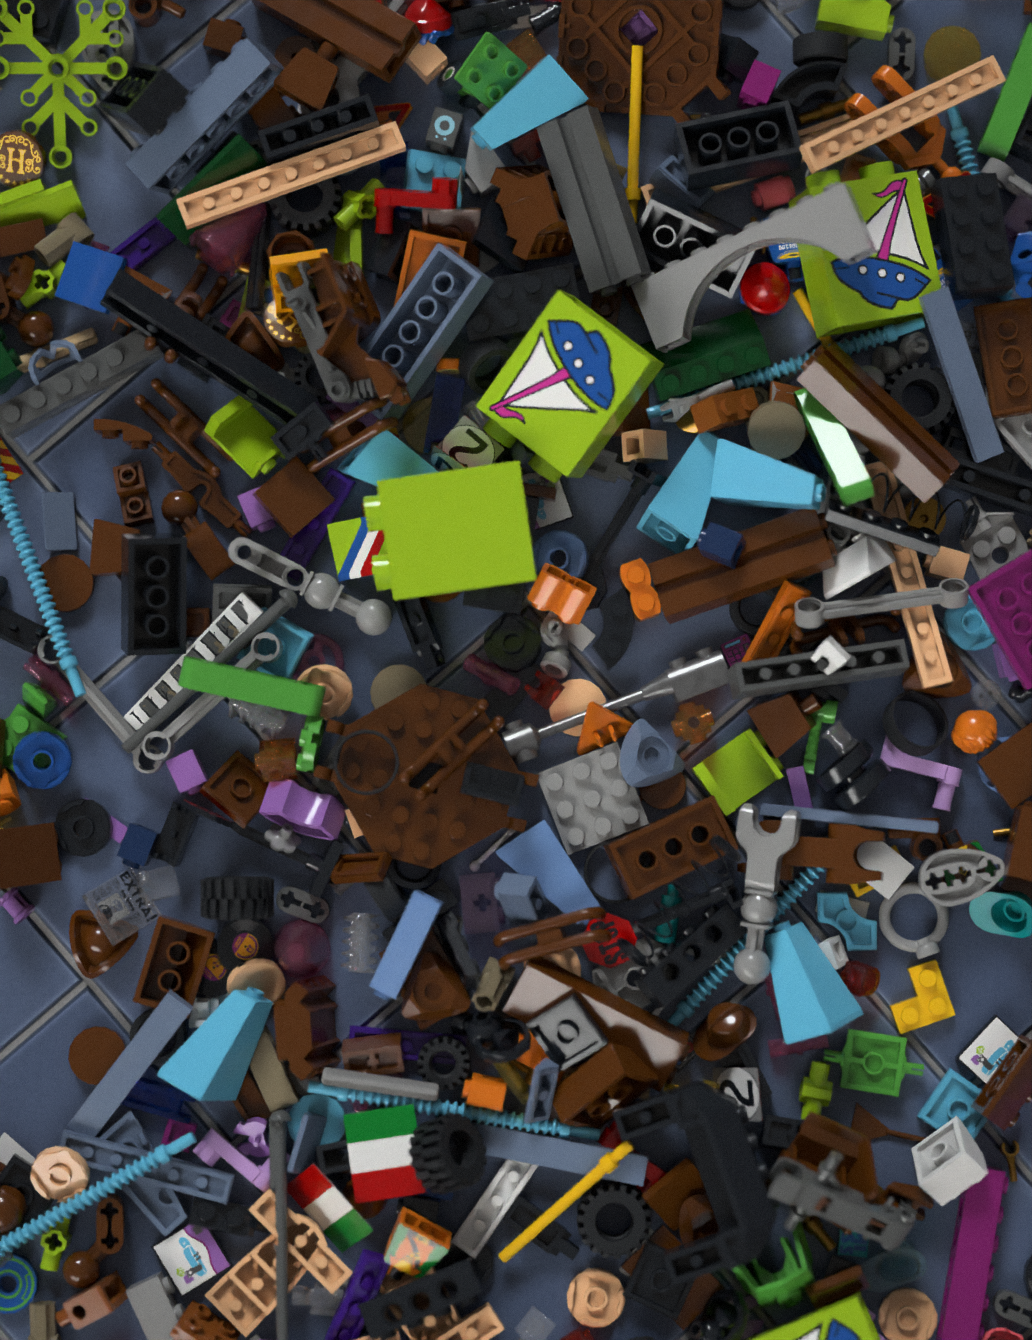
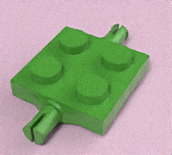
[0,703,71,772]
[823,1028,924,1097]

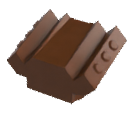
[490,164,574,260]
[274,975,342,1081]

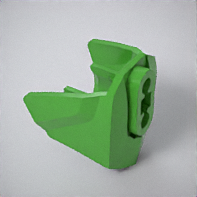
[732,1221,816,1310]

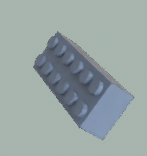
[126,38,284,194]
[357,242,494,420]

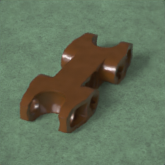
[737,820,886,884]

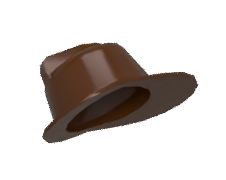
[693,1002,757,1062]

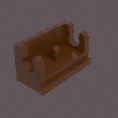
[341,1032,405,1075]

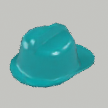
[969,891,1032,938]

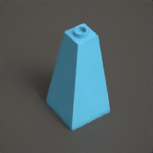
[470,54,589,151]
[337,430,439,487]
[636,432,720,554]
[710,439,826,510]
[764,920,863,1045]
[157,987,273,1101]

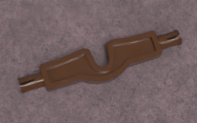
[151,441,253,538]

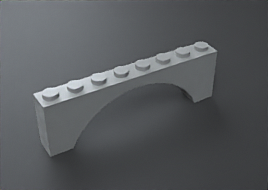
[631,182,877,353]

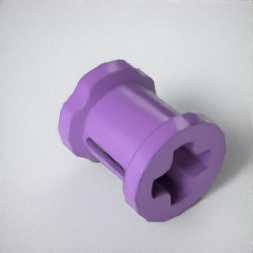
[0,887,35,925]

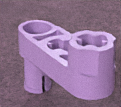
[880,735,963,812]
[192,1128,291,1193]

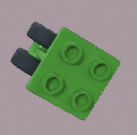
[437,32,527,110]

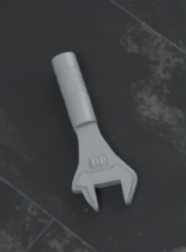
[660,378,735,423]

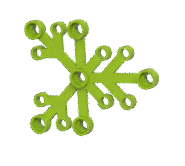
[0,0,128,169]

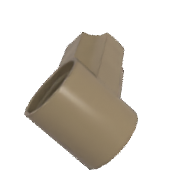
[34,213,95,267]
[472,956,516,1013]
[28,1300,61,1340]

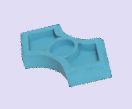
[817,891,877,951]

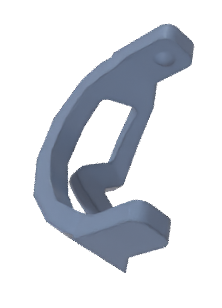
[28,340,83,386]

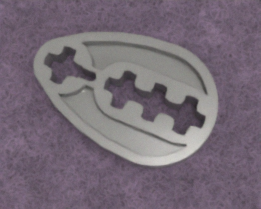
[79,9,136,94]
[918,849,1005,906]

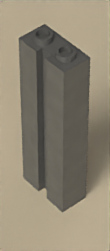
[536,105,652,297]

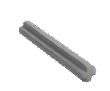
[321,1067,439,1101]

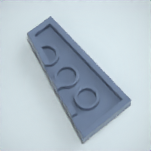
[100,1108,189,1237]

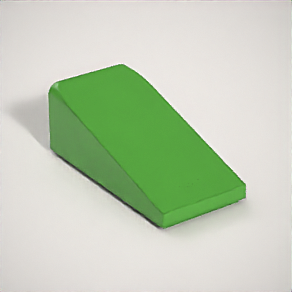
[22,682,58,719]

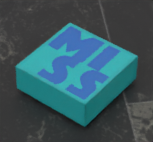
[837,1229,869,1258]

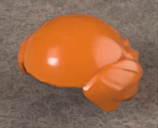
[951,710,998,754]

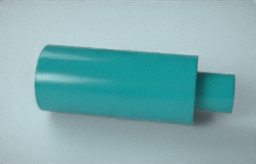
[654,884,683,944]

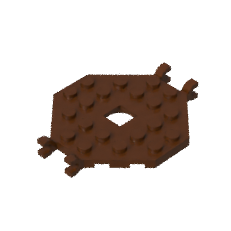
[556,0,732,123]
[313,684,539,869]

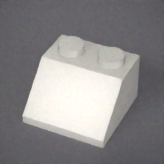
[823,533,897,600]
[911,1116,988,1206]

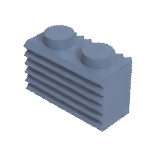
[494,872,552,928]

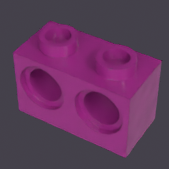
[736,59,781,110]

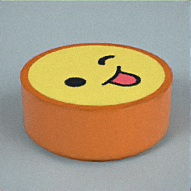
[437,358,460,374]

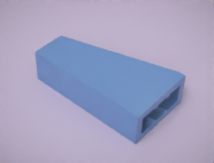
[495,819,600,925]
[369,889,444,1001]

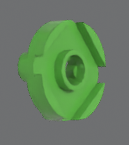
[296,715,325,773]

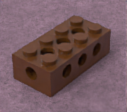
[603,795,739,899]

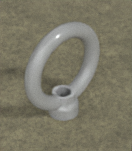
[879,882,949,960]

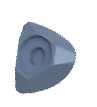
[620,718,685,787]

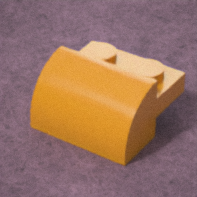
[269,248,328,313]

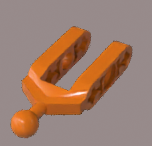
[844,65,962,178]

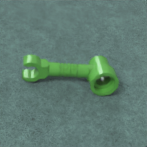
[803,699,838,775]

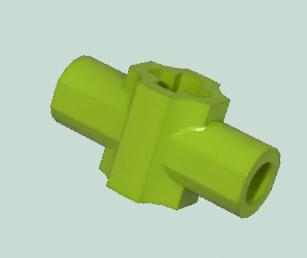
[333,178,385,231]
[20,259,65,309]
[798,1060,833,1120]
[40,1213,73,1272]

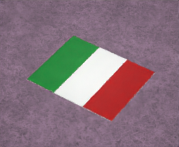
[343,1104,426,1204]
[287,1163,373,1253]

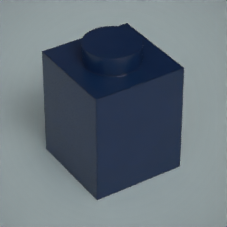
[697,522,747,569]
[117,823,160,869]

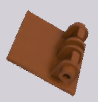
[169,1300,241,1340]

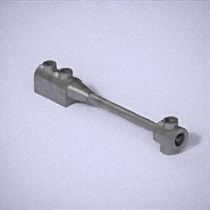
[502,646,729,764]

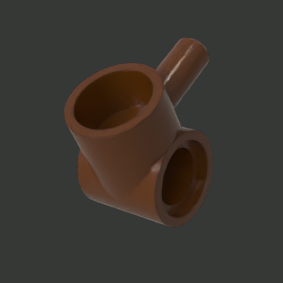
[128,0,186,27]
[887,818,943,861]

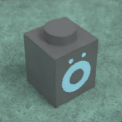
[425,106,464,155]

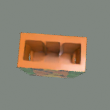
[384,1206,452,1281]

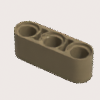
[249,1024,300,1113]

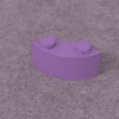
[259,779,347,840]

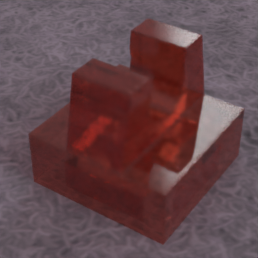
[509,129,542,164]
[524,671,565,710]

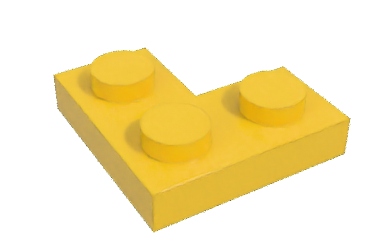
[889,959,956,1034]

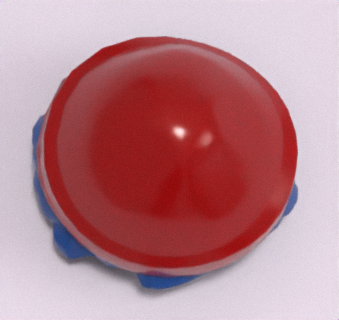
[404,0,455,45]
[739,262,792,316]

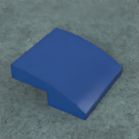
[55,241,128,315]

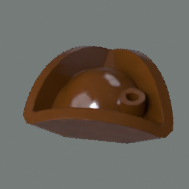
[225,312,285,371]
[902,631,972,698]
[69,910,138,979]
[401,952,471,1020]
[679,1194,719,1244]

